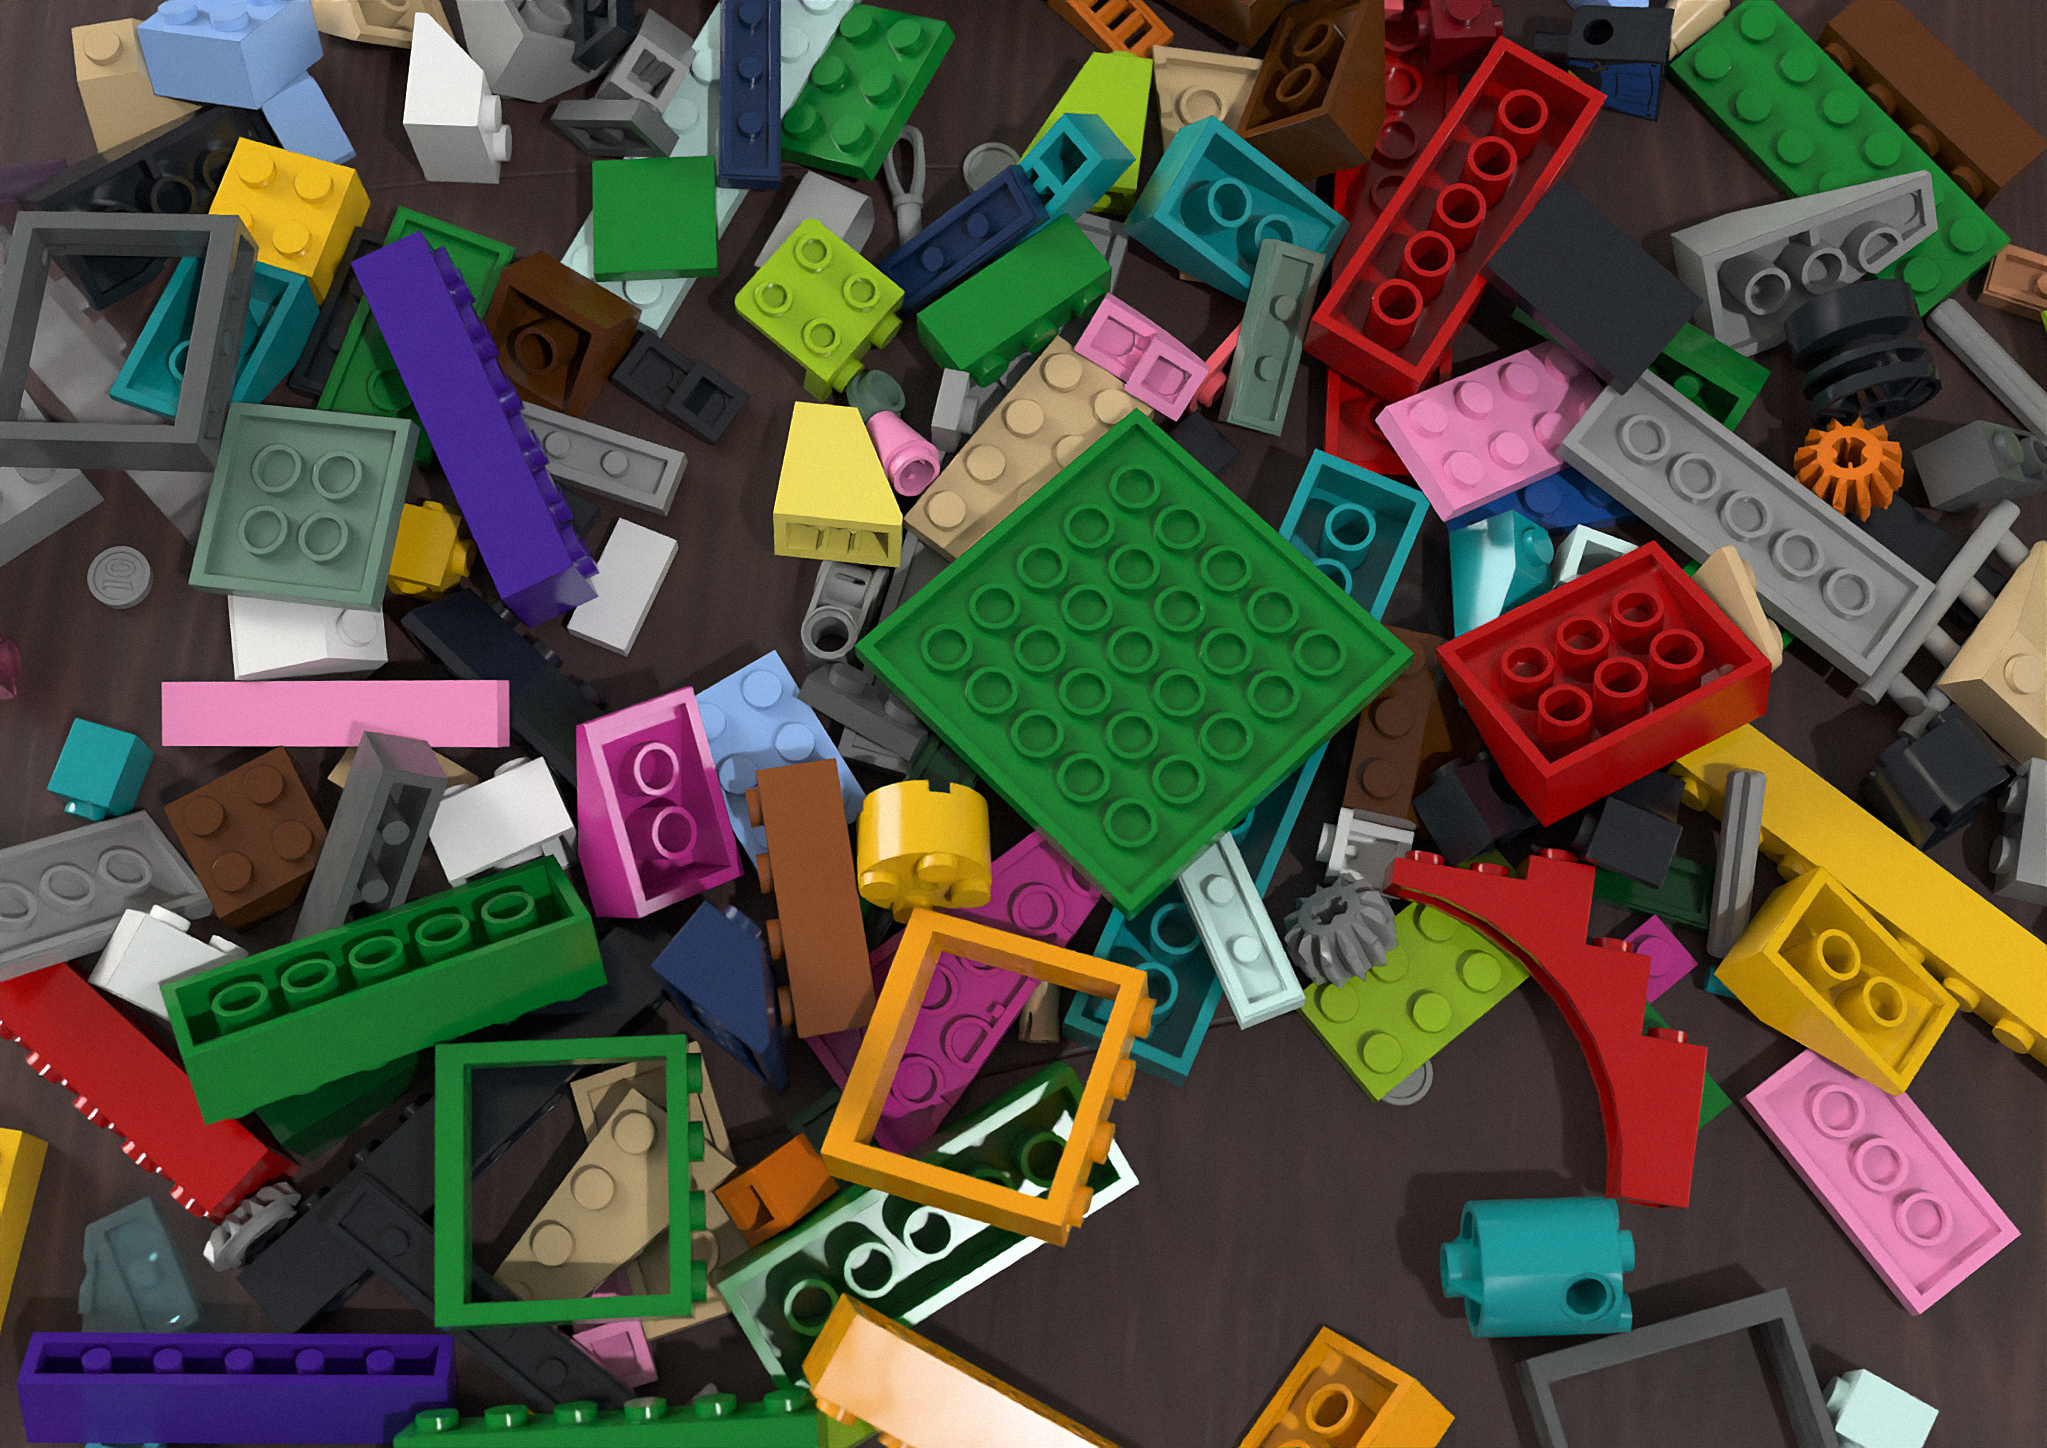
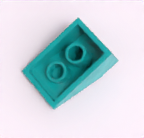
[1121,115,1351,304]
[109,257,320,421]

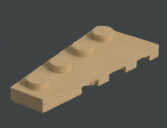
[1152,45,1263,282]
[494,1088,743,1326]

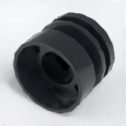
[1783,279,1942,431]

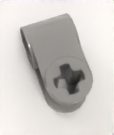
[801,560,890,672]

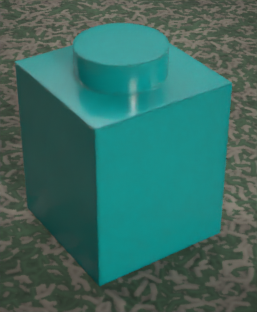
[47,718,155,824]

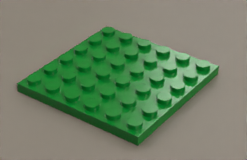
[854,407,1414,921]

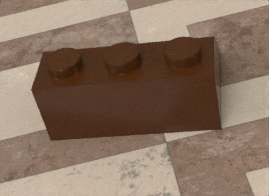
[1334,624,1482,847]

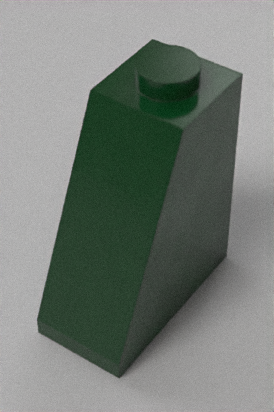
[255,1047,435,1162]

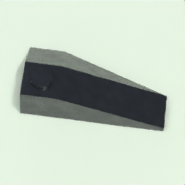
[15,103,277,311]

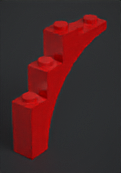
[1382,849,1708,1212]

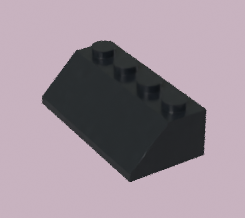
[400,587,608,802]

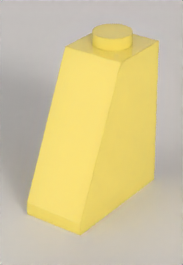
[773,401,903,568]

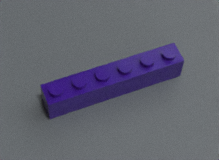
[16,1332,459,1444]

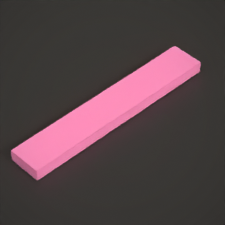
[162,680,510,747]

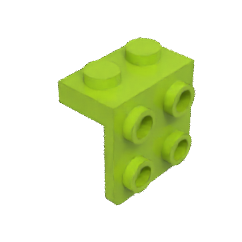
[735,218,905,403]

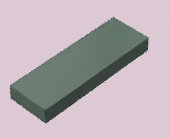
[1218,239,1326,436]

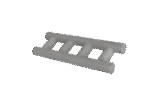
[1855,498,2047,744]

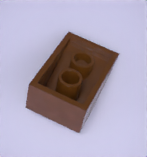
[1236,0,1386,182]

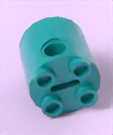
[1440,1196,1635,1338]

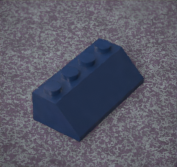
[651,901,790,1097]

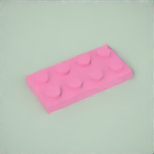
[1375,340,1604,523]
[1739,1047,2021,1316]

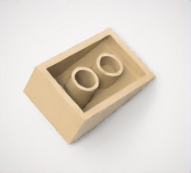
[1936,540,2047,765]

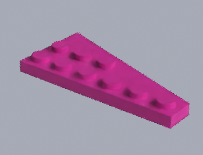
[795,831,1103,1156]

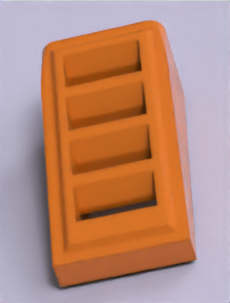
[1047,0,1174,59]

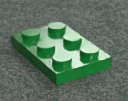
[781,2,955,182]

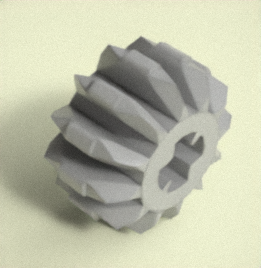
[1283,876,1398,989]

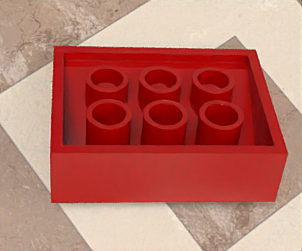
[1436,540,1772,827]

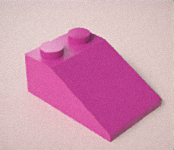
[576,686,745,918]

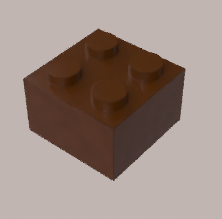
[163,745,331,935]

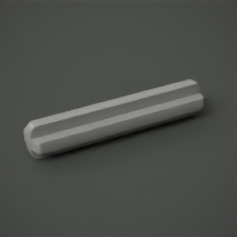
[1926,298,2047,447]
[1706,768,1766,959]

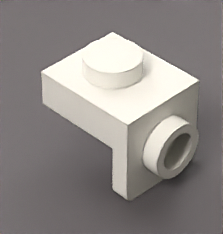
[1316,807,1415,899]

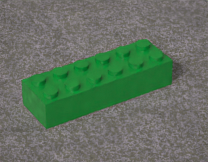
[159,854,607,1126]
[712,1060,1139,1392]

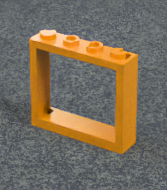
[820,906,1157,1247]

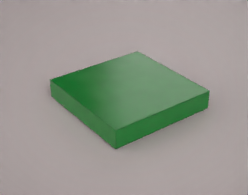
[592,155,719,282]

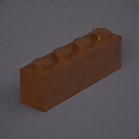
[1816,0,2047,212]

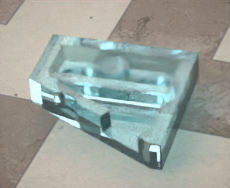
[78,1196,207,1333]

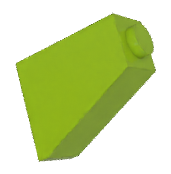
[1017,51,1153,216]

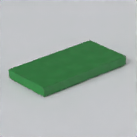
[316,205,516,471]

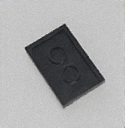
[1479,179,1704,396]

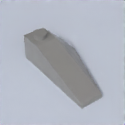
[456,0,619,103]
[1671,170,1938,357]

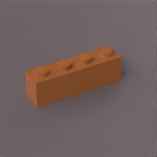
[745,758,876,1038]

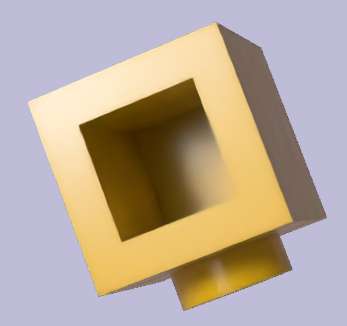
[387,501,477,602]

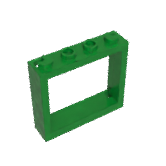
[435,1034,708,1331]

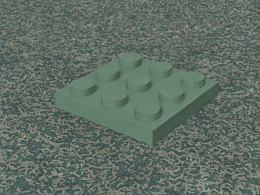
[188,401,420,613]

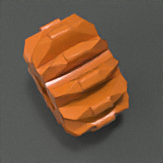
[1794,415,1904,523]

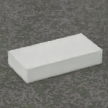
[567,518,679,657]

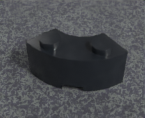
[1569,770,1686,890]

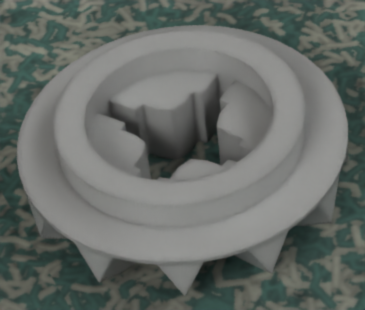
[203,1182,301,1272]

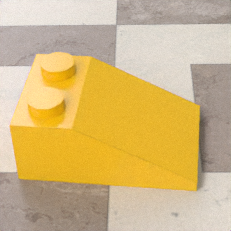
[1714,865,1960,1097]

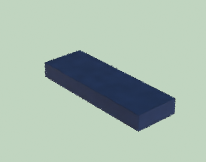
[876,165,1050,317]

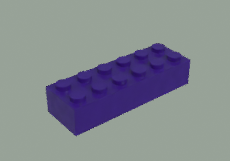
[350,230,600,629]

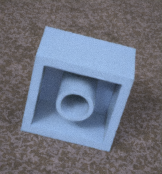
[136,0,324,110]

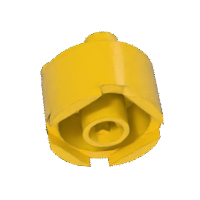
[856,780,992,924]

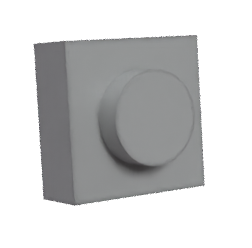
[931,368,979,454]

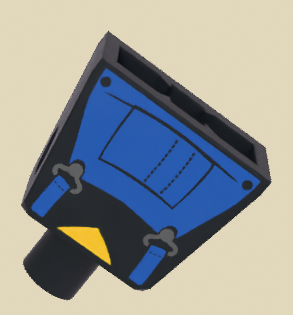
[1532,5,1675,122]

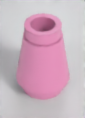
[865,411,940,496]

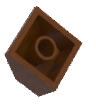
[485,251,643,420]

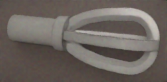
[883,125,925,247]

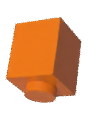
[714,1132,839,1248]

